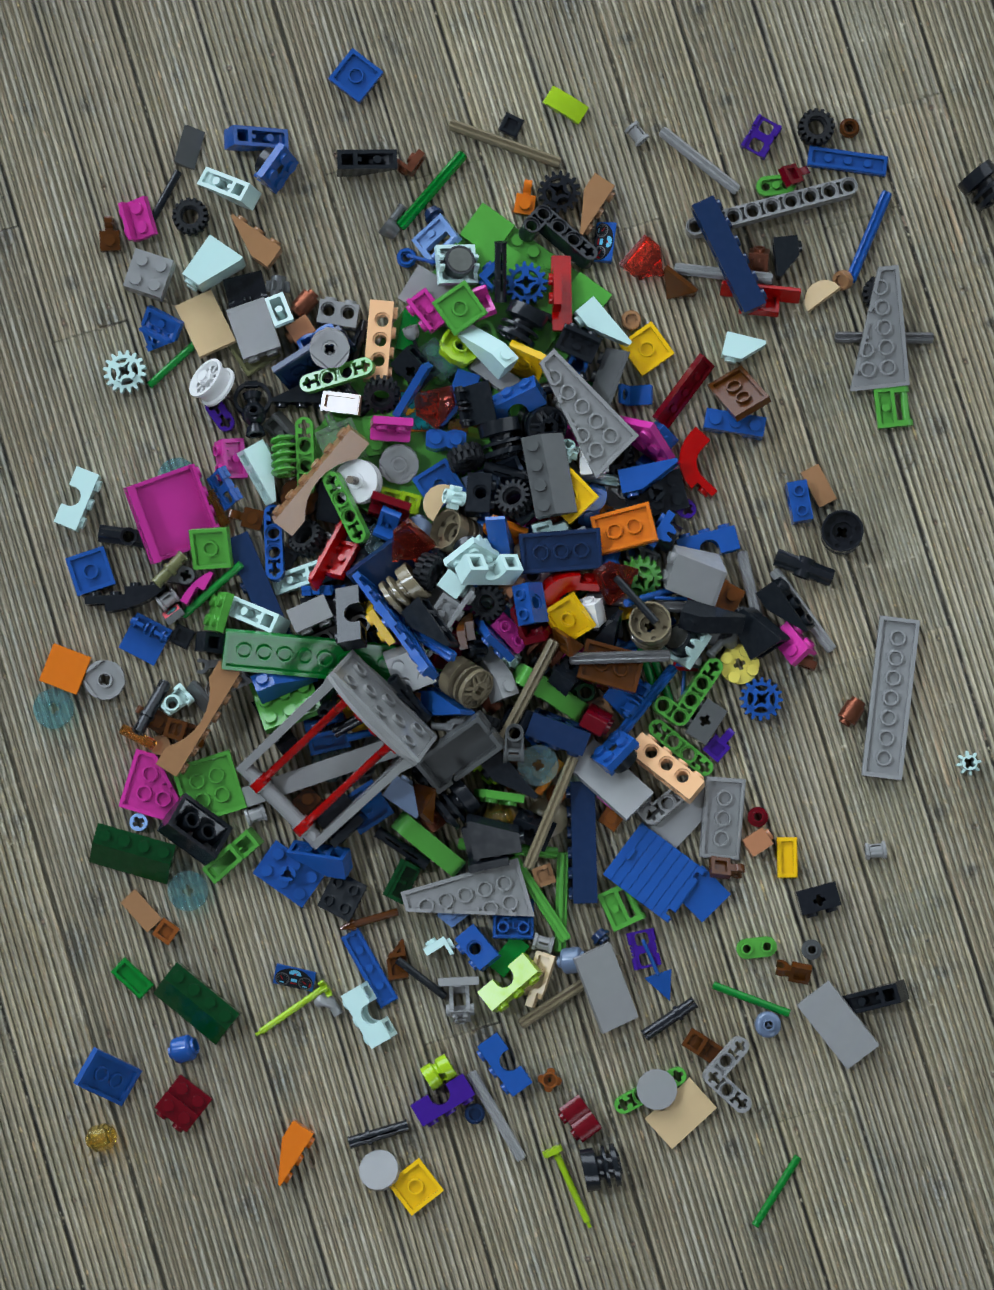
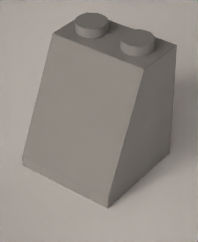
[226,297,282,364]
[661,545,727,606]

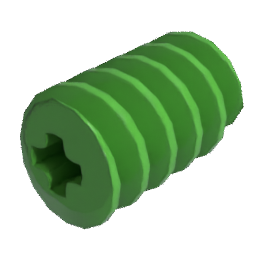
[270,434,297,478]

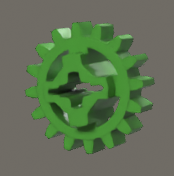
[619,555,662,596]

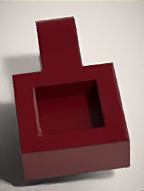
[778,163,810,188]

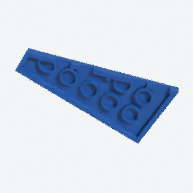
[352,571,439,681]

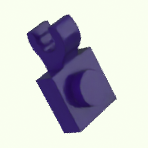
[702,727,735,763]

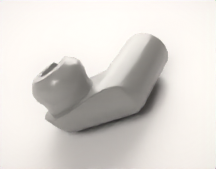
[314,994,343,1017]

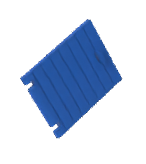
[603,822,706,923]

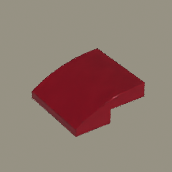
[368,491,412,528]

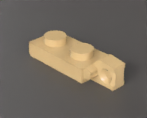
[524,950,557,1009]

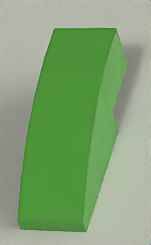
[202,827,264,884]

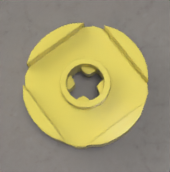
[720,644,760,685]

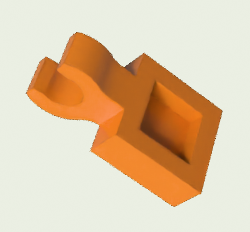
[513,179,536,216]

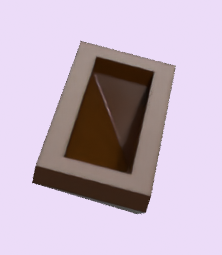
[664,265,698,299]
[552,627,585,657]
[414,784,436,825]

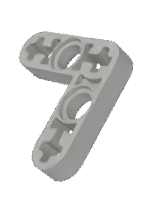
[636,781,685,826]
[702,1036,752,1113]

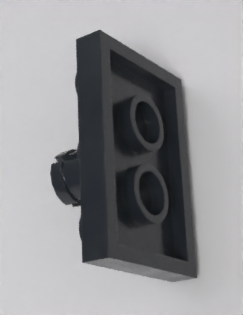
[625,468,690,517]

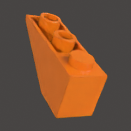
[278,1119,315,1186]

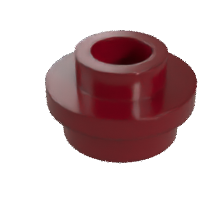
[747,807,768,827]

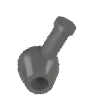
[378,203,407,239]
[706,634,738,659]

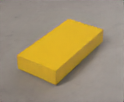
[776,837,798,878]

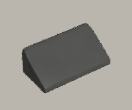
[174,125,205,170]
[262,410,305,451]
[186,680,222,714]

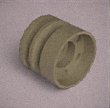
[429,509,483,554]
[378,562,432,617]
[629,601,672,651]
[439,656,493,709]

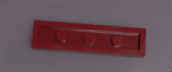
[652,353,715,428]

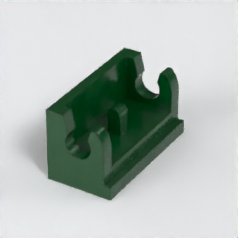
[382,858,421,905]

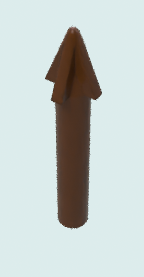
[339,908,399,930]

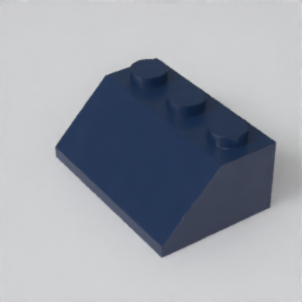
[525,707,592,757]

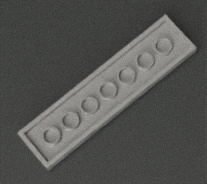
[861,615,920,781]

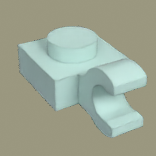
[531,519,568,533]

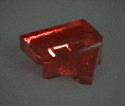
[619,234,664,280]
[414,386,455,429]
[392,518,435,562]
[593,561,639,605]

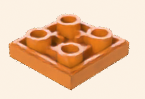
[39,643,92,695]

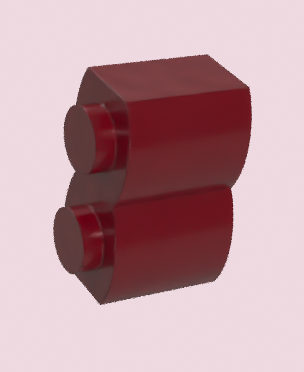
[579,703,615,737]
[558,1094,602,1142]

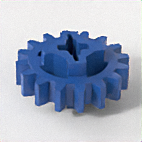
[507,261,548,304]
[739,677,783,722]

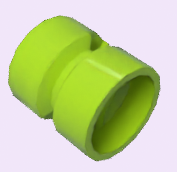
[420,1054,458,1091]

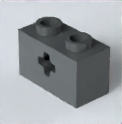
[684,698,728,746]

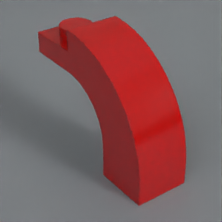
[678,427,717,499]
[542,570,600,608]

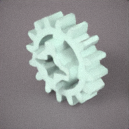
[103,350,147,394]

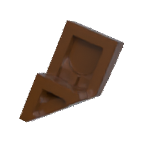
[386,939,409,982]

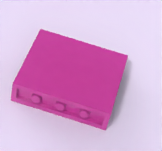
[123,464,220,564]

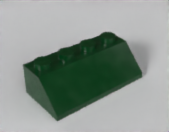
[89,823,178,884]
[153,962,242,1045]

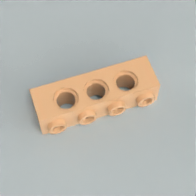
[363,299,398,382]
[634,732,705,805]

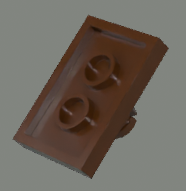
[707,365,771,422]
[576,639,644,694]

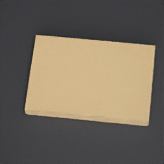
[175,290,236,359]
[644,1077,717,1149]

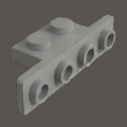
[427,586,476,657]

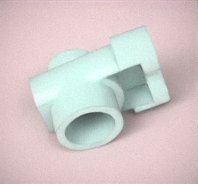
[160,683,195,717]

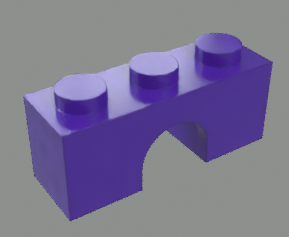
[410,1073,476,1127]

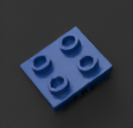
[118,612,173,666]
[603,679,652,719]

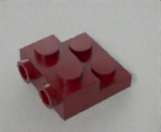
[154,1074,213,1133]

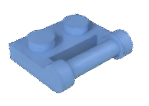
[412,213,462,266]

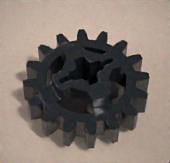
[538,170,581,215]

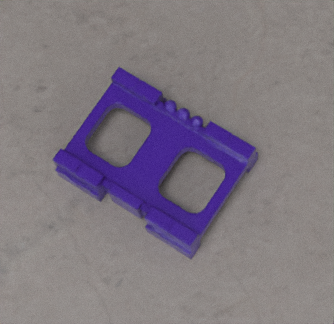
[740,114,782,160]
[626,928,662,970]

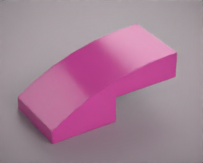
[180,571,216,606]

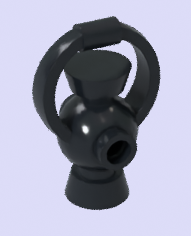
[233,380,272,439]

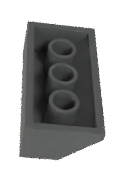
[590,347,630,406]
[521,433,578,520]

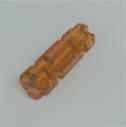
[207,490,230,527]
[119,724,157,750]

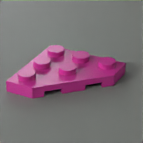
[619,415,679,469]
[118,748,180,820]

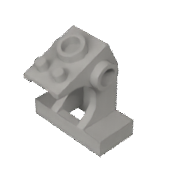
[438,976,479,1024]

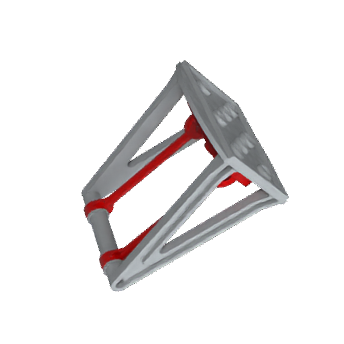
[235,649,438,850]

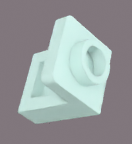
[423,936,456,956]

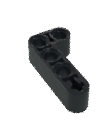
[518,205,598,269]

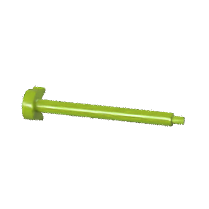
[255,979,333,1037]
[542,1144,592,1228]

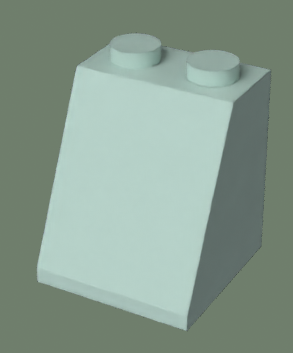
[182,235,246,293]

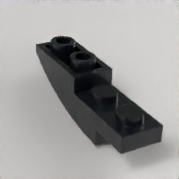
[84,581,167,613]

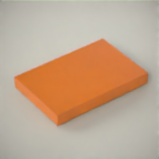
[590,501,659,556]

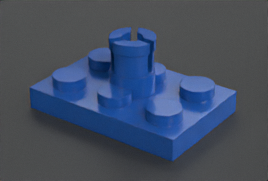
[253,840,325,908]
[73,1047,142,1106]

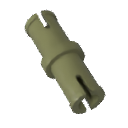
[151,551,188,589]

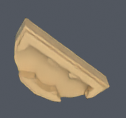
[805,280,841,313]
[423,484,450,522]

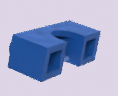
[492,375,547,419]
[702,408,766,440]
[675,523,740,555]
[476,1032,533,1096]

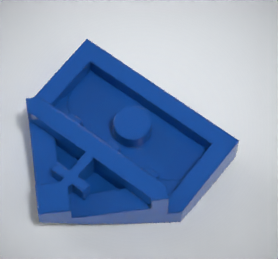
[139,305,184,352]

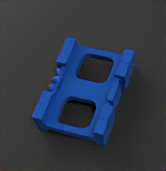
[206,465,243,511]
[301,585,348,596]

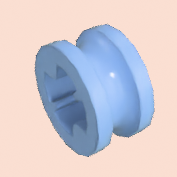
[129,813,149,831]

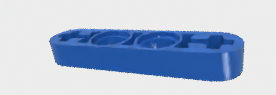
[264,504,285,582]

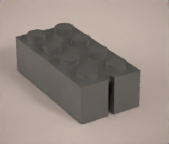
[415,710,505,795]

